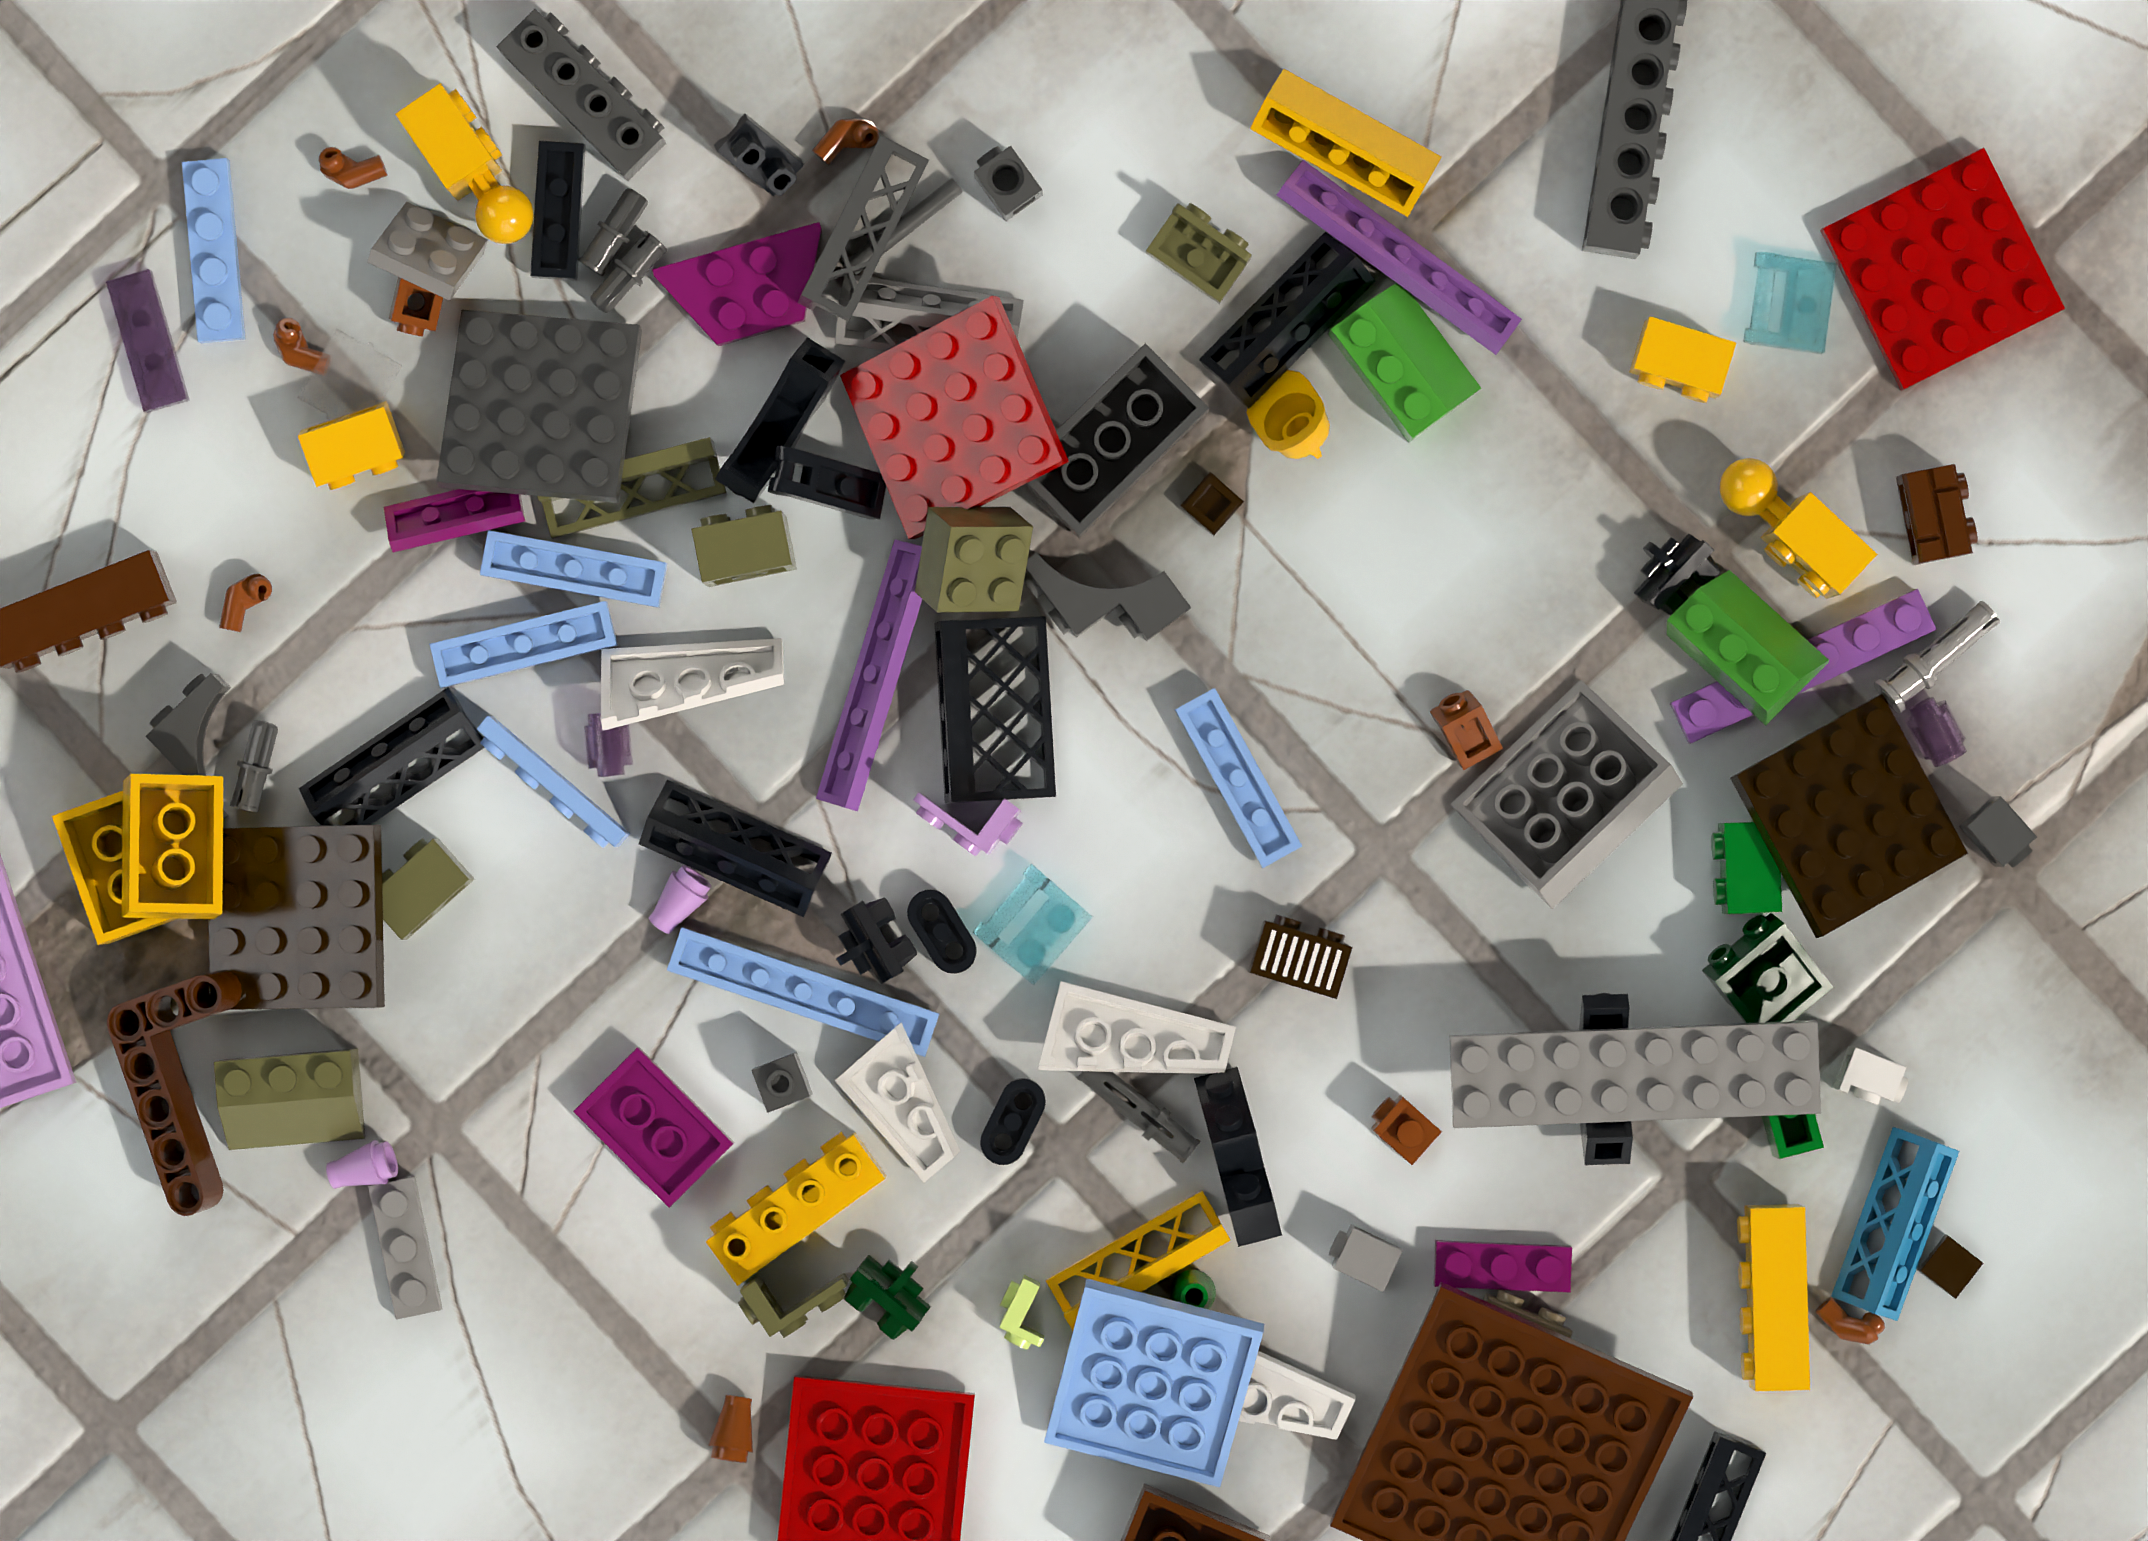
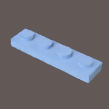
[182,158,246,344]
[480,530,668,608]
[429,601,618,688]
[1175,688,1302,868]
[477,715,630,848]

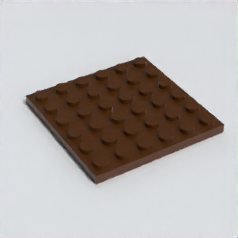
[1330,1282,1693,1541]

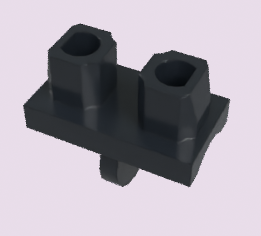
[714,113,804,197]
[1634,534,1720,616]
[836,897,917,984]

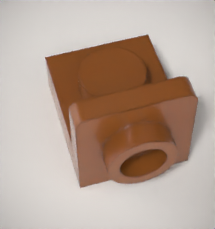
[1430,690,1503,770]
[1371,1095,1442,1165]

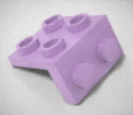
[913,792,1023,856]

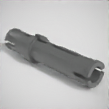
[1077,1071,1201,1163]

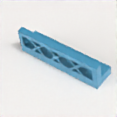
[1831,1127,1960,1321]

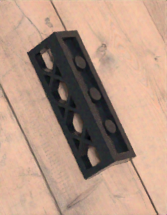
[1199,231,1376,409]
[298,687,485,826]
[639,780,832,917]
[1670,1431,1766,1541]

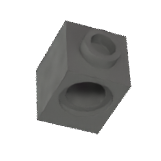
[974,146,1043,221]
[1959,796,2037,868]
[751,1052,813,1113]

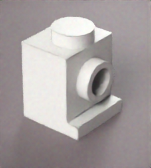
[1832,1046,1909,1105]

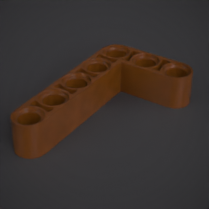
[107,970,242,1216]

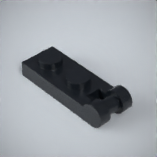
[768,446,886,519]

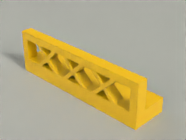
[1046,1190,1231,1331]

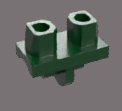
[844,1255,931,1340]

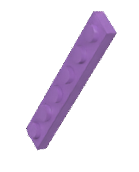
[1277,160,1522,355]
[816,539,922,812]
[1670,589,1937,744]

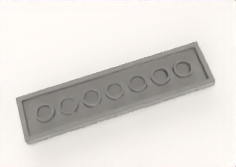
[1449,1020,1821,1128]

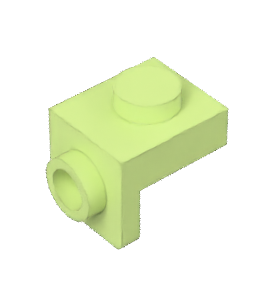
[999,1275,1044,1350]

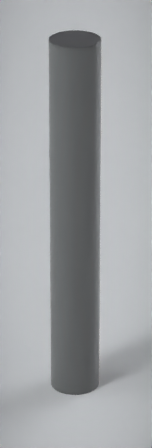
[849,178,963,275]

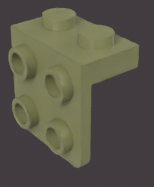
[738,1273,849,1338]

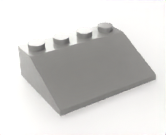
[1451,680,1683,909]

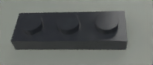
[530,141,586,281]

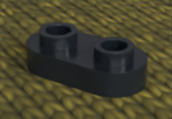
[907,890,977,974]
[980,1078,1046,1165]

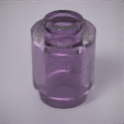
[1905,697,1967,767]
[584,713,633,777]

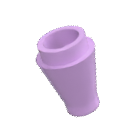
[649,865,712,934]
[326,1140,398,1189]

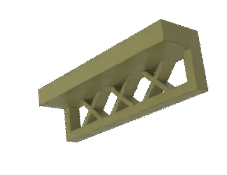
[537,437,727,539]

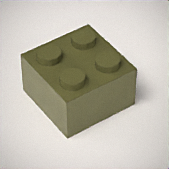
[691,505,797,587]
[915,507,1033,613]

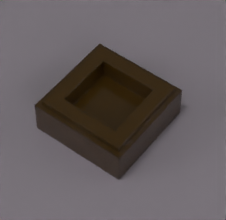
[1180,472,1244,536]
[1918,1234,1984,1299]

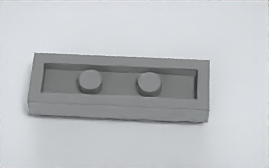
[368,1176,443,1320]

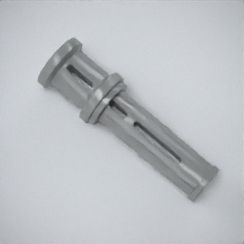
[1874,601,2000,714]

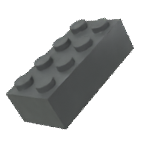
[1025,343,1209,539]

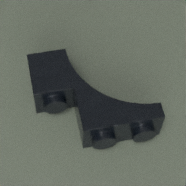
[715,337,846,503]
[1579,993,1633,1165]
[1194,1067,1282,1247]

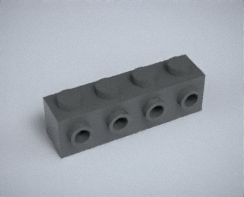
[496,9,666,181]

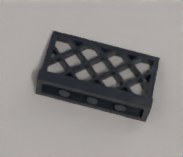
[934,616,1056,803]

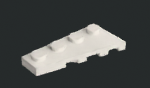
[601,638,784,731]
[1038,981,1236,1074]
[1239,1351,1356,1440]

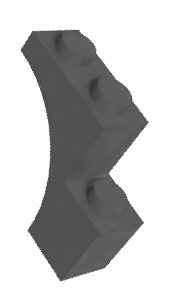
[1024,552,1191,641]
[145,673,231,820]

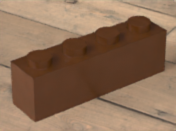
[0,550,177,673]

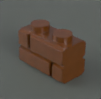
[1896,464,1978,565]

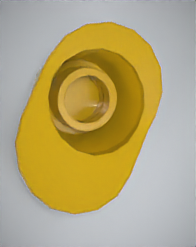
[1246,370,1330,459]

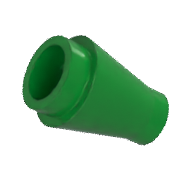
[1171,1270,1216,1309]

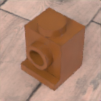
[389,277,443,337]

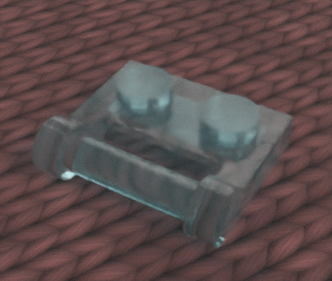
[1743,252,1837,354]
[972,863,1093,985]

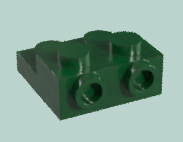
[1702,913,1834,1023]

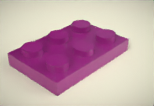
[573,1047,735,1208]

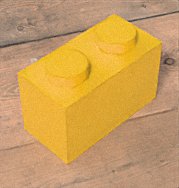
[1629,316,1736,403]
[298,401,405,490]

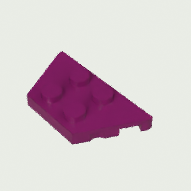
[652,222,822,346]

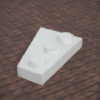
[835,1023,960,1182]

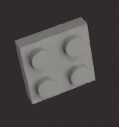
[367,202,488,301]

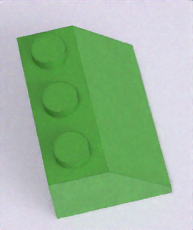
[1328,283,1481,443]
[1666,570,1829,726]

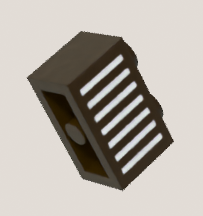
[1248,914,1353,999]

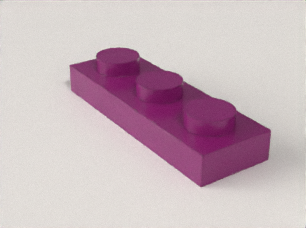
[383,489,525,553]
[1433,1240,1572,1293]

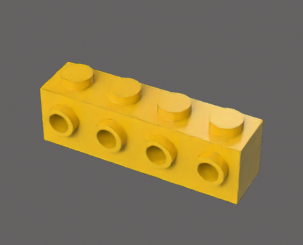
[1250,69,1442,217]
[706,1131,887,1286]
[1737,1204,1810,1391]

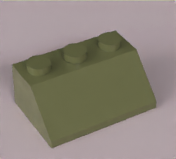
[214,1048,365,1150]

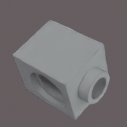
[1328,1224,1403,1292]

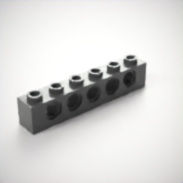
[1582,0,1687,259]

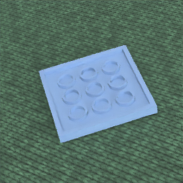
[1044,1279,1265,1487]

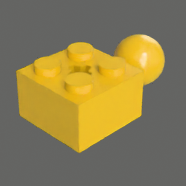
[395,83,534,244]
[1719,458,1878,599]

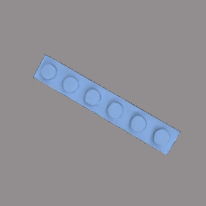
[667,927,940,1057]

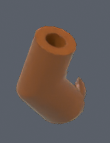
[812,119,879,165]
[319,147,388,189]
[273,317,331,376]
[219,574,272,632]
[1815,1297,1885,1344]

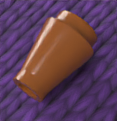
[708,1395,753,1463]

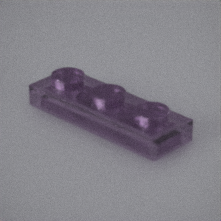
[106,269,190,413]

